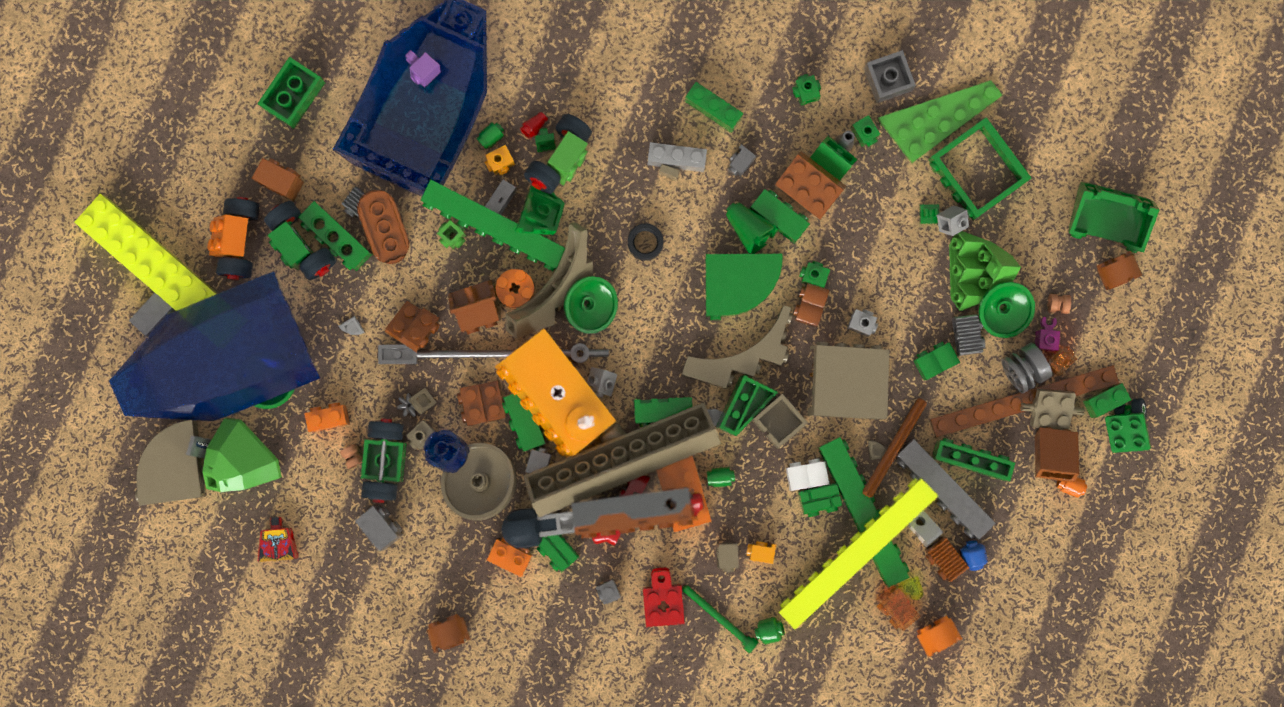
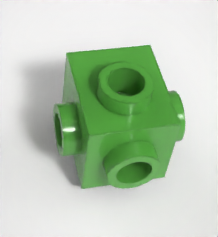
[437,220,466,250]

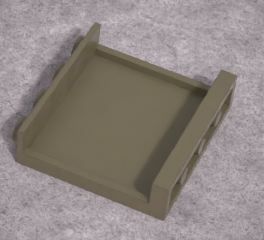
[808,342,889,420]

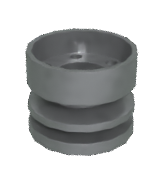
[1001,343,1052,394]

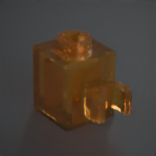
[1046,345,1077,376]

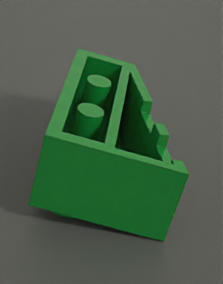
[634,397,693,428]

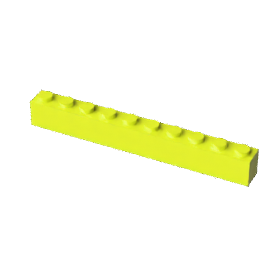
[779,477,938,629]

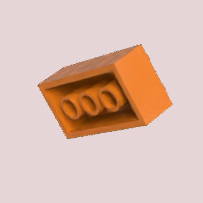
[656,456,712,532]

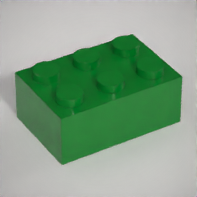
[257,57,325,129]

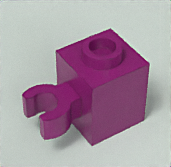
[1035,317,1060,352]

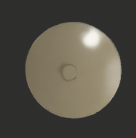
[441,443,517,520]

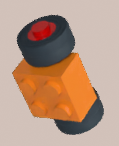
[207,197,259,280]

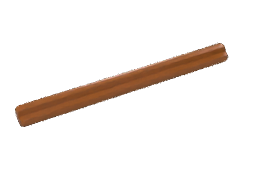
[862,398,927,498]

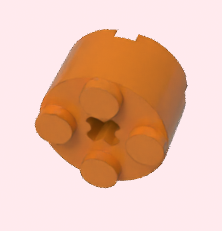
[496,269,535,309]
[917,616,963,657]

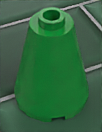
[726,203,778,254]

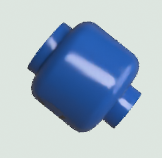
[961,540,988,571]

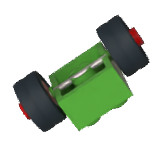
[524,114,592,194]

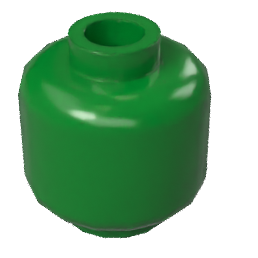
[755,617,785,645]

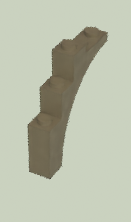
[505,222,593,339]
[682,306,793,389]

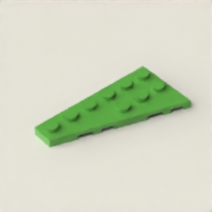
[878,81,1002,163]

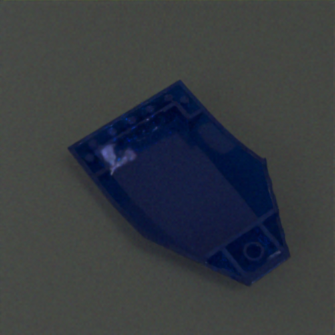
[333,0,487,197]
[109,271,320,421]

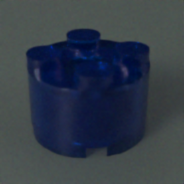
[424,430,470,473]

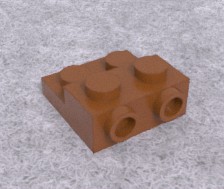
[385,301,440,352]
[457,380,506,426]

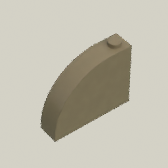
[135,420,206,506]

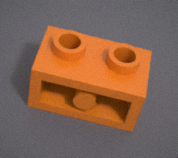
[304,402,350,433]
[487,537,533,577]

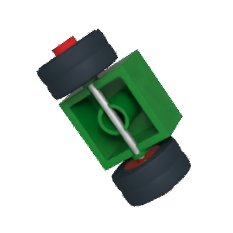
[264,201,336,280]
[361,418,407,503]

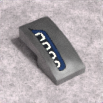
[186,436,212,458]

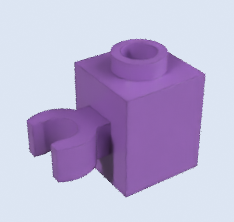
[405,50,440,87]

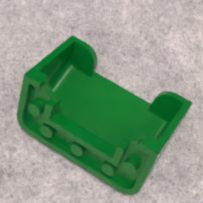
[1068,182,1160,253]

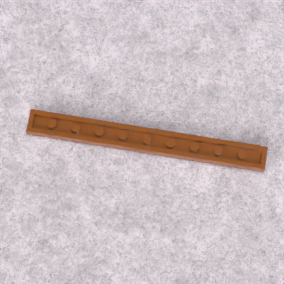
[930,365,1119,438]

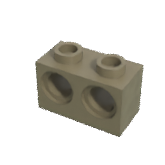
[716,542,739,572]

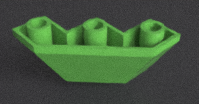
[949,231,1021,311]
[203,417,282,492]

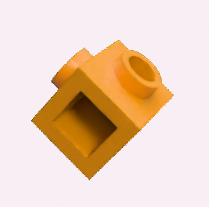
[484,145,515,175]

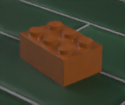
[775,151,847,219]

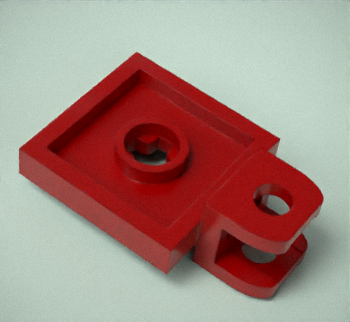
[643,567,685,627]

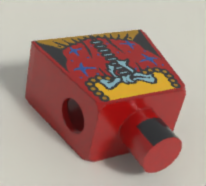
[258,517,299,562]

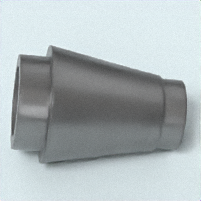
[835,131,854,151]

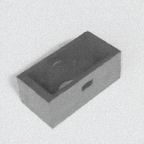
[485,179,517,215]

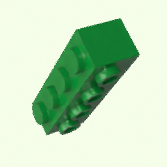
[932,438,1015,481]

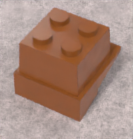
[448,280,501,335]

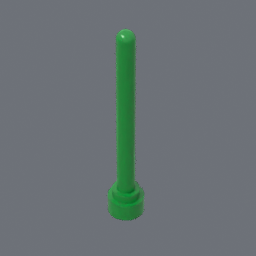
[682,585,759,654]

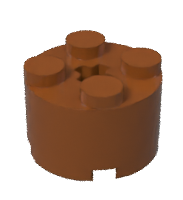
[1096,251,1143,290]
[426,614,471,653]

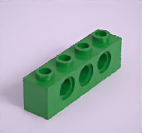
[298,201,372,271]

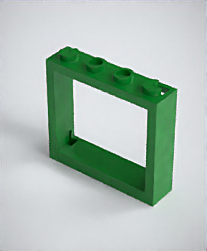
[929,117,1032,221]

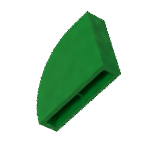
[705,254,783,321]

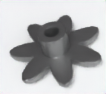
[397,393,416,417]

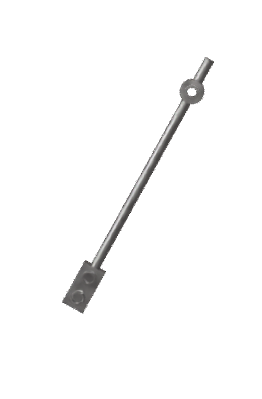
[378,343,609,364]

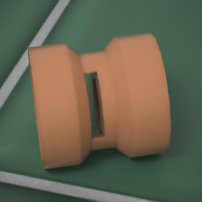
[1047,294,1071,314]
[340,444,363,469]

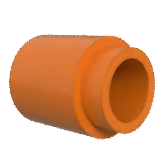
[1056,477,1087,498]

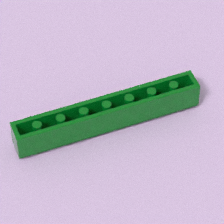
[420,180,565,271]
[818,437,910,588]

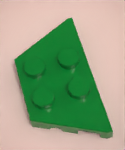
[515,185,565,235]

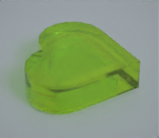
[898,576,923,600]

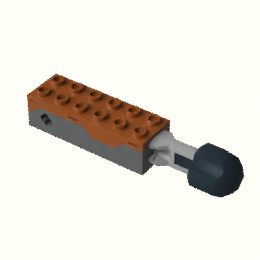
[501,488,704,548]

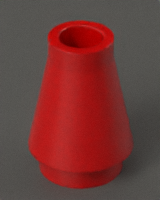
[520,112,548,139]

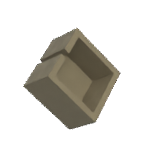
[752,394,808,449]

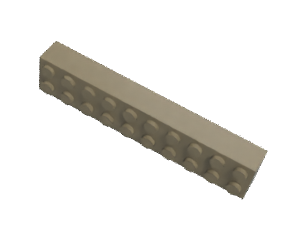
[523,403,721,517]

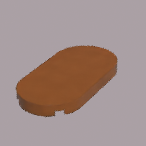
[357,189,410,264]

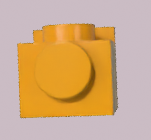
[746,541,776,564]

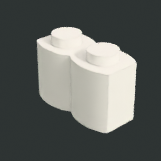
[786,458,829,491]

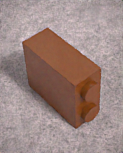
[1035,427,1080,482]

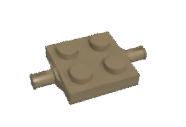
[1020,389,1085,430]

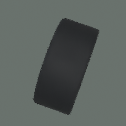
[628,223,663,261]

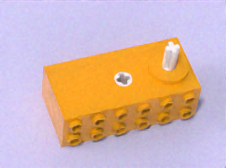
[495,329,616,458]

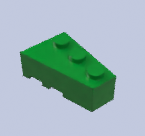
[716,375,779,436]

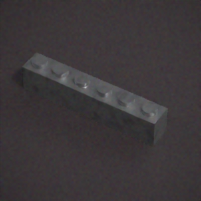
[896,439,996,540]

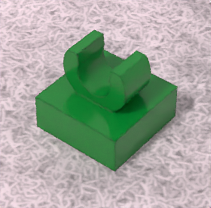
[535,128,556,152]
[919,204,940,224]

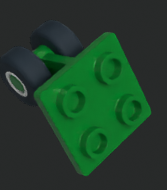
[1105,398,1151,453]

